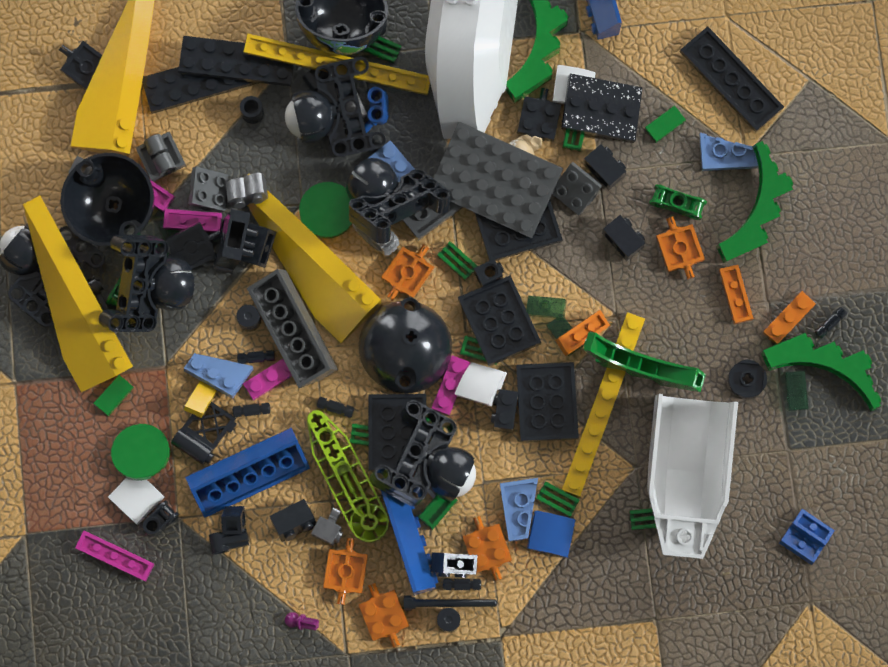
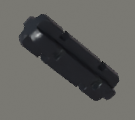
[815,307,847,339]
[237,350,275,364]
[317,397,354,418]
[232,403,271,417]
[443,578,481,590]

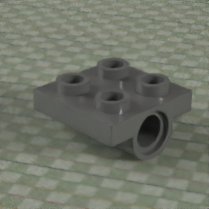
[136,131,186,182]
[552,162,602,216]
[189,167,229,212]

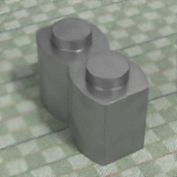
[226,173,268,209]

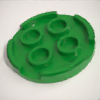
[299,182,352,238]
[111,424,170,481]

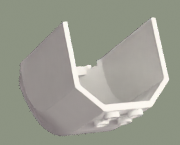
[425,0,518,139]
[647,394,738,559]

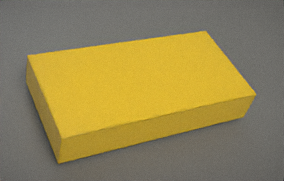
[184,381,217,418]

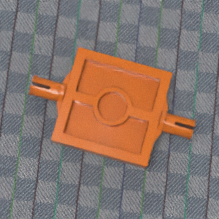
[656,217,705,280]
[381,244,434,301]
[462,516,513,581]
[323,538,368,605]
[359,583,410,648]

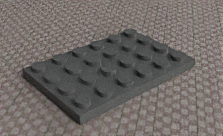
[434,122,564,238]

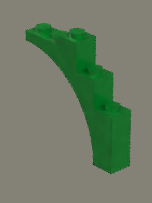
[505,0,568,104]
[716,141,793,263]
[583,332,706,392]
[761,333,881,412]

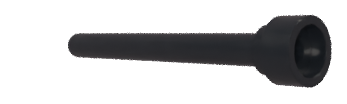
[404,595,498,611]

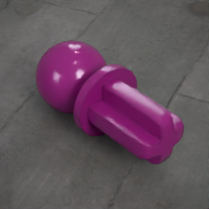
[285,612,319,631]

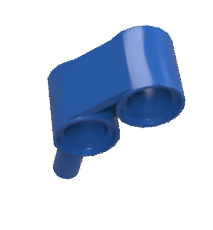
[364,87,389,133]

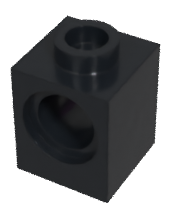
[474,258,504,287]
[221,506,246,534]

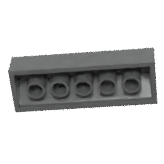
[247,269,338,388]

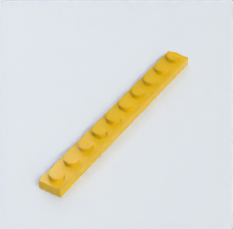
[243,34,430,95]
[562,312,645,498]

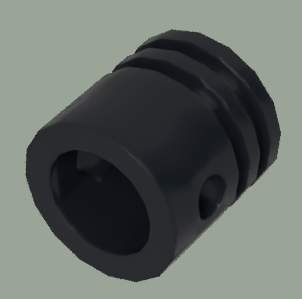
[240,96,264,124]
[236,305,261,332]
[437,608,461,633]

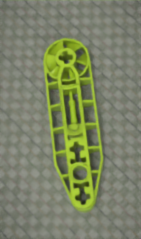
[307,410,389,543]

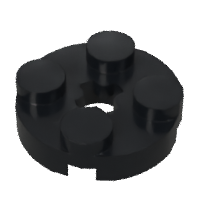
[728,360,767,399]

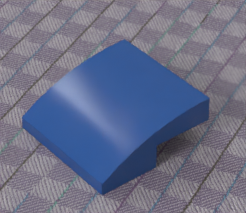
[779,509,835,565]
[527,510,576,558]

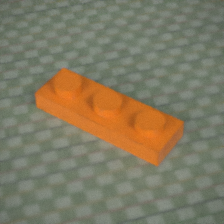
[719,264,754,325]
[763,291,816,345]
[555,310,610,356]

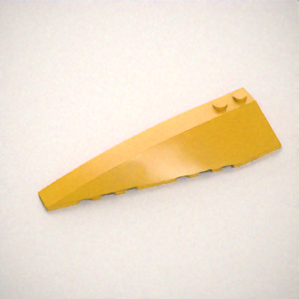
[70,0,154,157]
[247,174,382,344]
[23,195,133,392]

